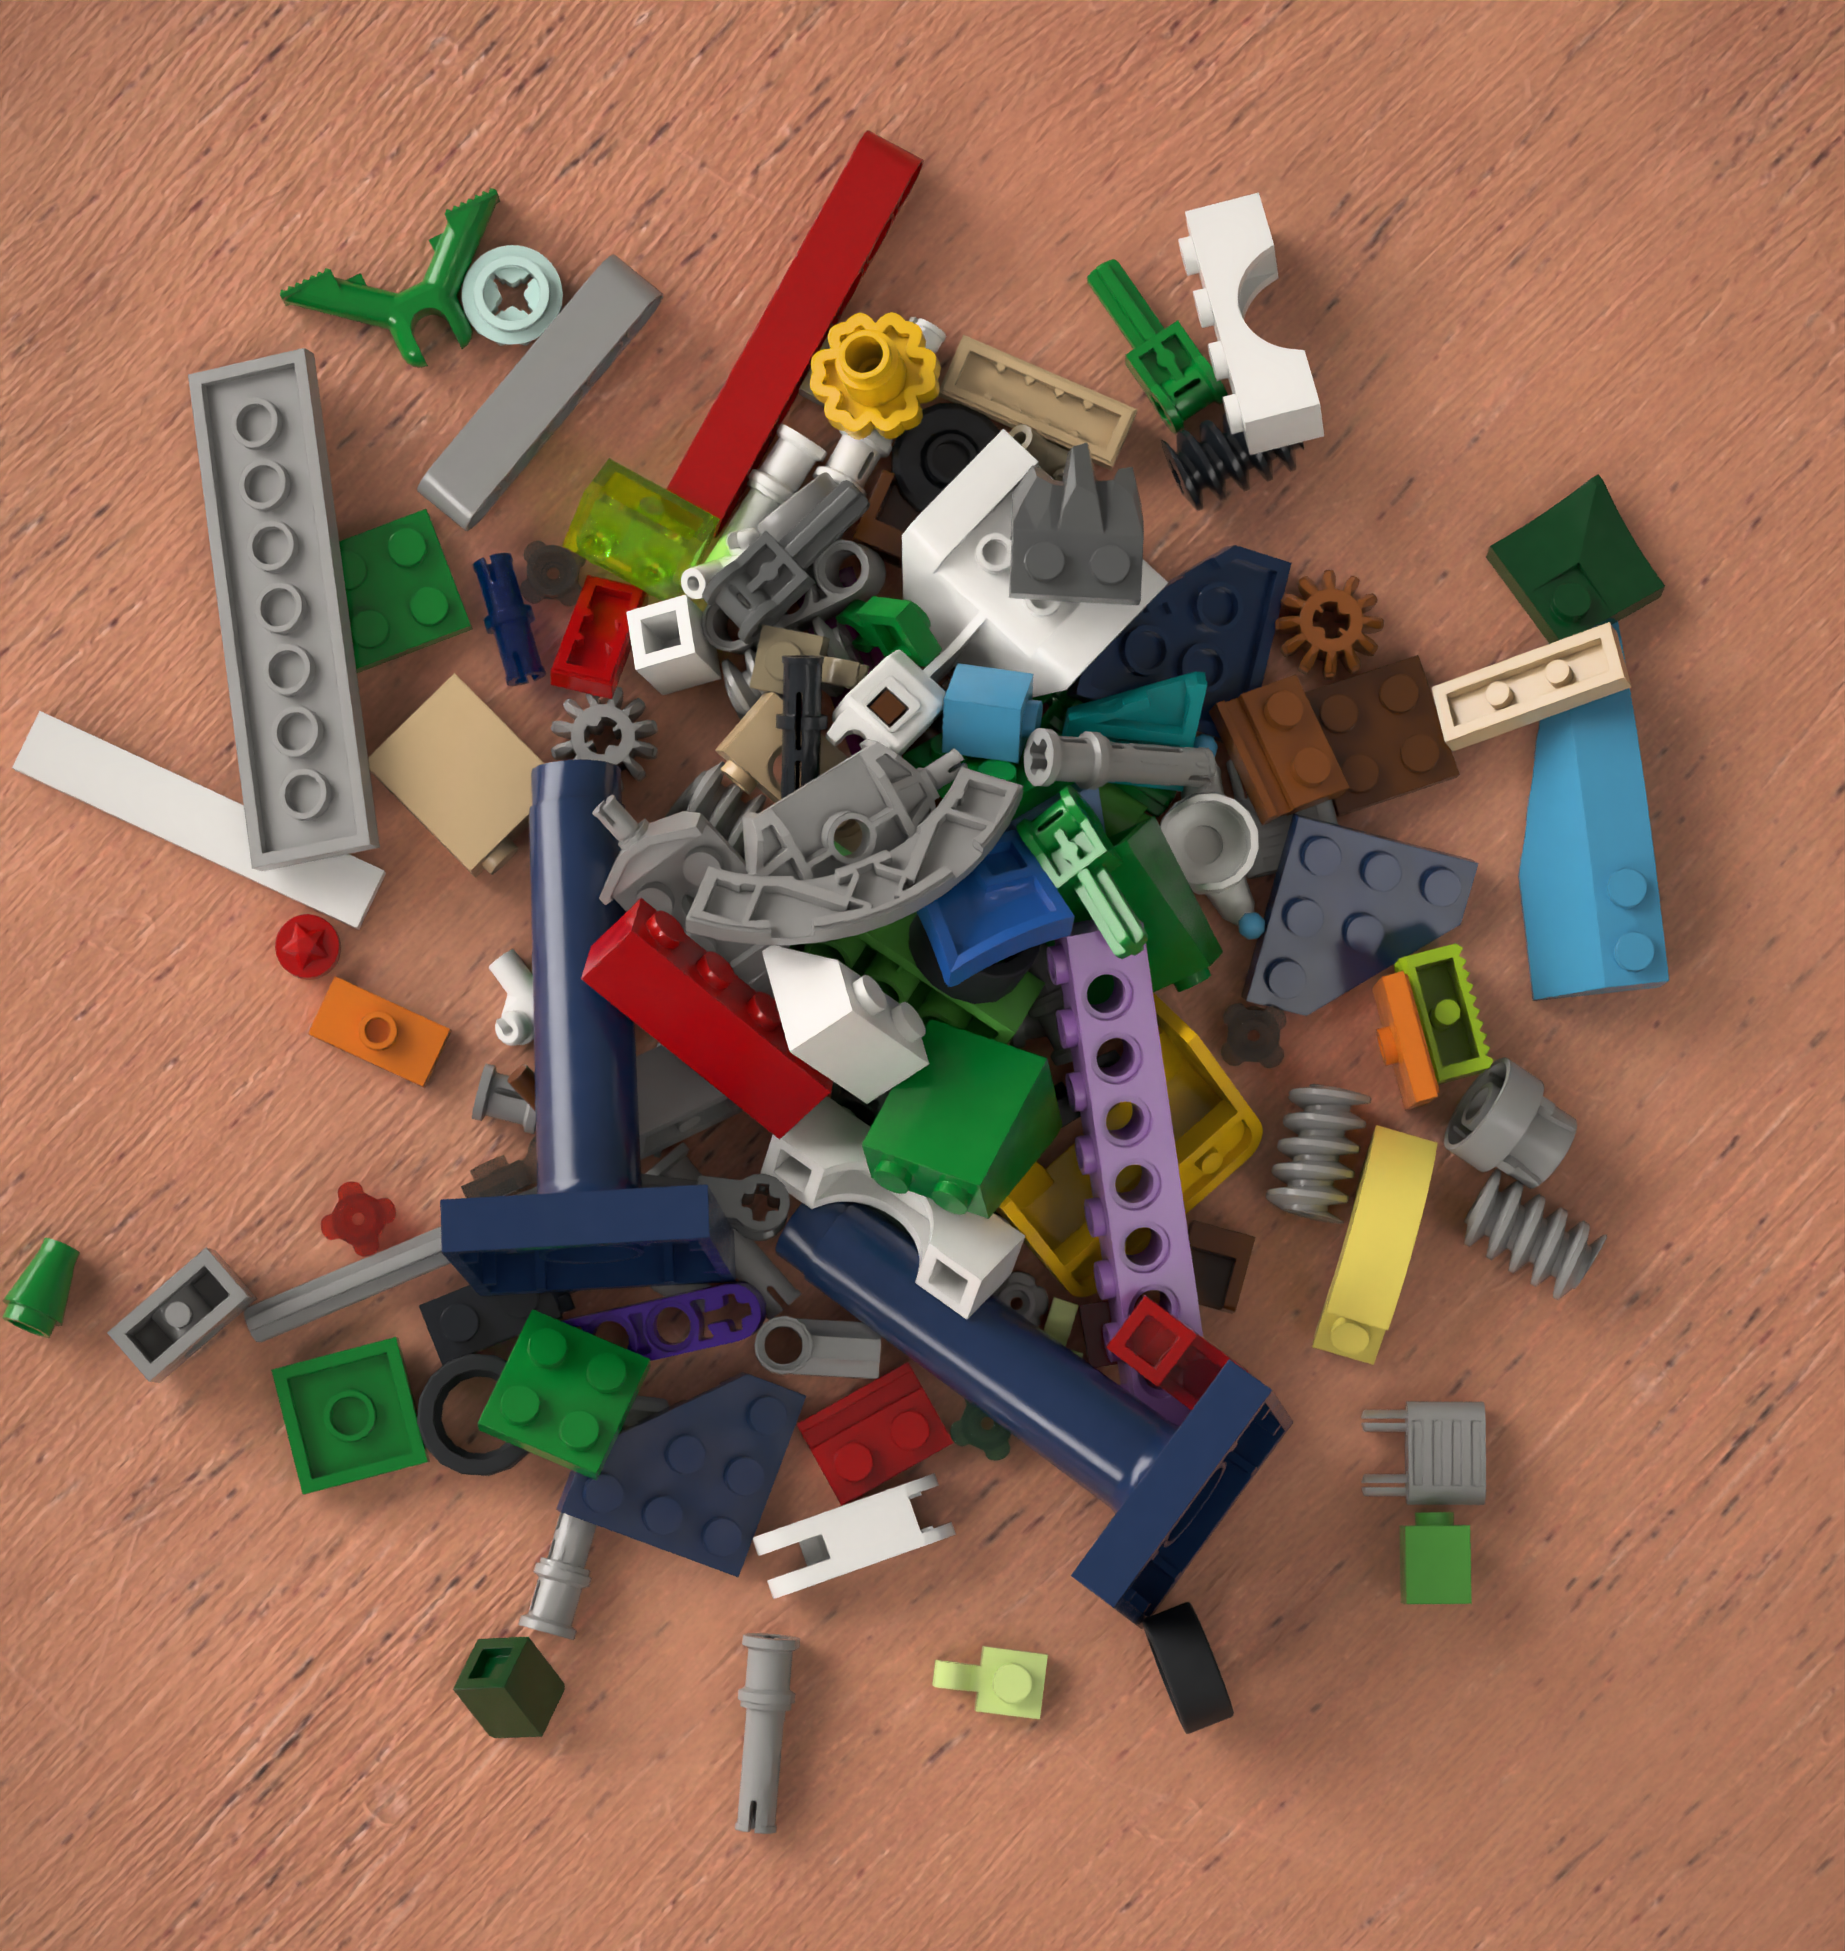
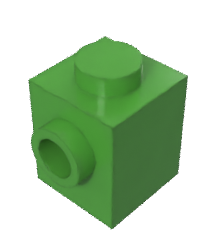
[1399,1512,1472,1604]

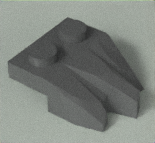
[1009,443,1144,605]

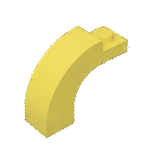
[1312,1125,1438,1365]

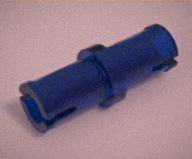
[472,553,546,686]

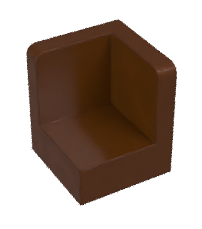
[853,469,921,569]
[1188,1220,1256,1314]

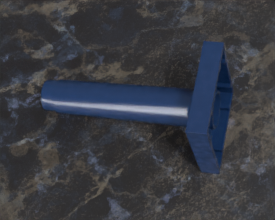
[440,759,736,1296]
[775,1202,1293,1629]

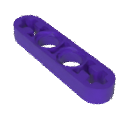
[560,1281,766,1361]

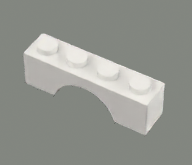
[1178,193,1324,455]
[761,1096,1025,1319]

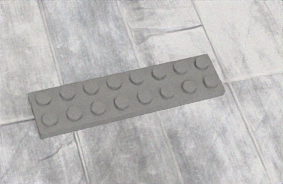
[188,348,380,871]

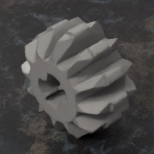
[551,687,658,792]

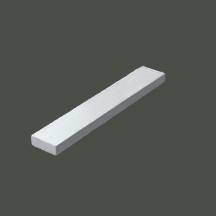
[12,711,386,930]

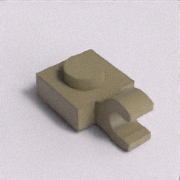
[749,624,869,696]

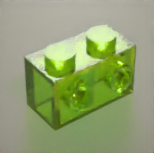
[562,458,720,601]

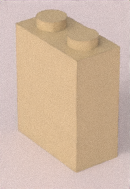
[368,673,544,878]

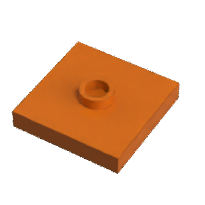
[1372,971,1440,1111]

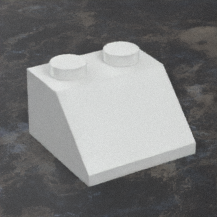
[762,945,929,1104]

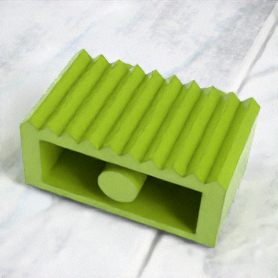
[1394,943,1494,1085]

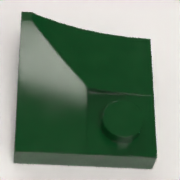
[1486,474,1665,644]

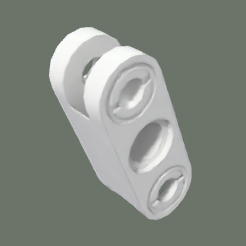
[752,1473,956,1599]

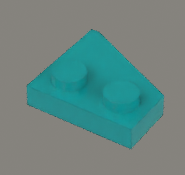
[1061,671,1207,791]

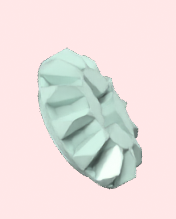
[462,245,563,346]

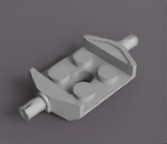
[742,739,968,880]
[592,795,790,1000]

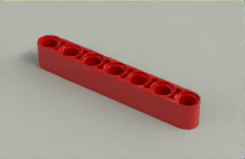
[660,130,924,538]

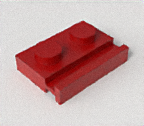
[796,1362,954,1506]

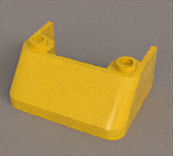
[996,992,1263,1297]

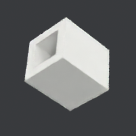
[626,595,722,695]

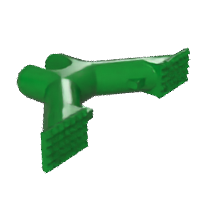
[280,188,500,368]

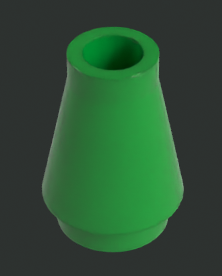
[2,1238,80,1338]

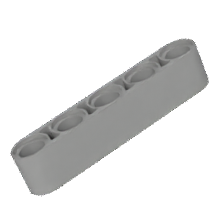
[417,254,664,531]

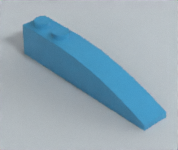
[1518,622,1669,1001]

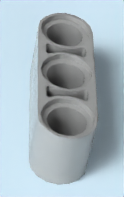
[701,540,886,655]

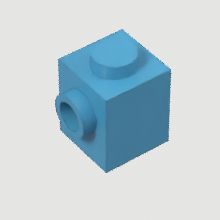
[942,663,1043,763]

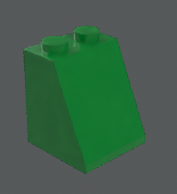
[1045,816,1223,1004]
[862,1018,1063,1219]

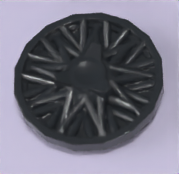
[891,403,1000,512]

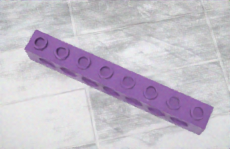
[1047,919,1203,1426]

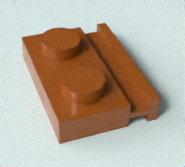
[1209,674,1349,825]

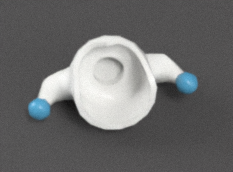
[1159,734,1265,940]

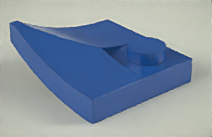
[917,829,1075,987]

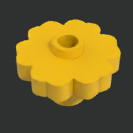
[810,312,941,440]

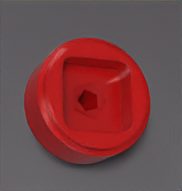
[275,914,341,980]

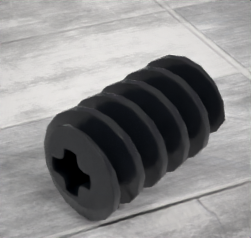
[1161,412,1304,511]

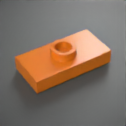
[307,976,452,1088]

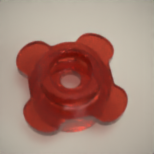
[321,1181,396,1257]

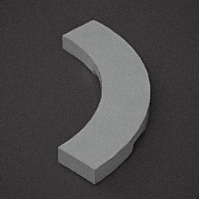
[686,767,1023,945]

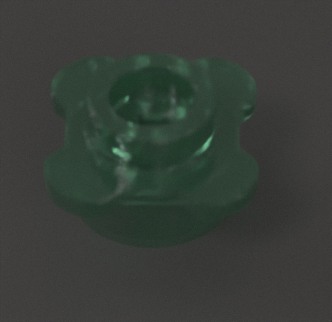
[950,1398,1011,1461]

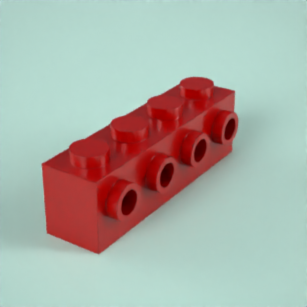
[581,898,833,1140]

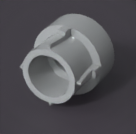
[1444,1057,1577,1189]

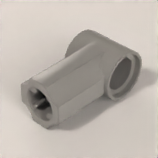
[754,1316,881,1379]

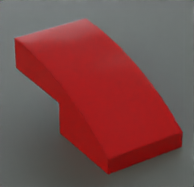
[1106,1295,1248,1410]

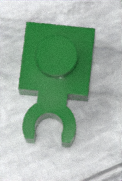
[836,596,942,667]

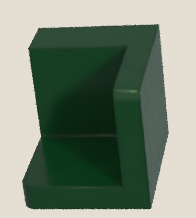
[453,1637,565,1738]

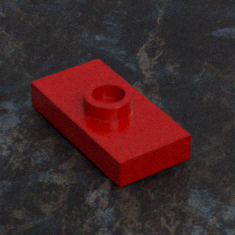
[550,575,648,699]

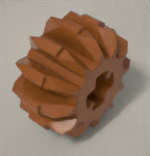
[1275,570,1384,680]

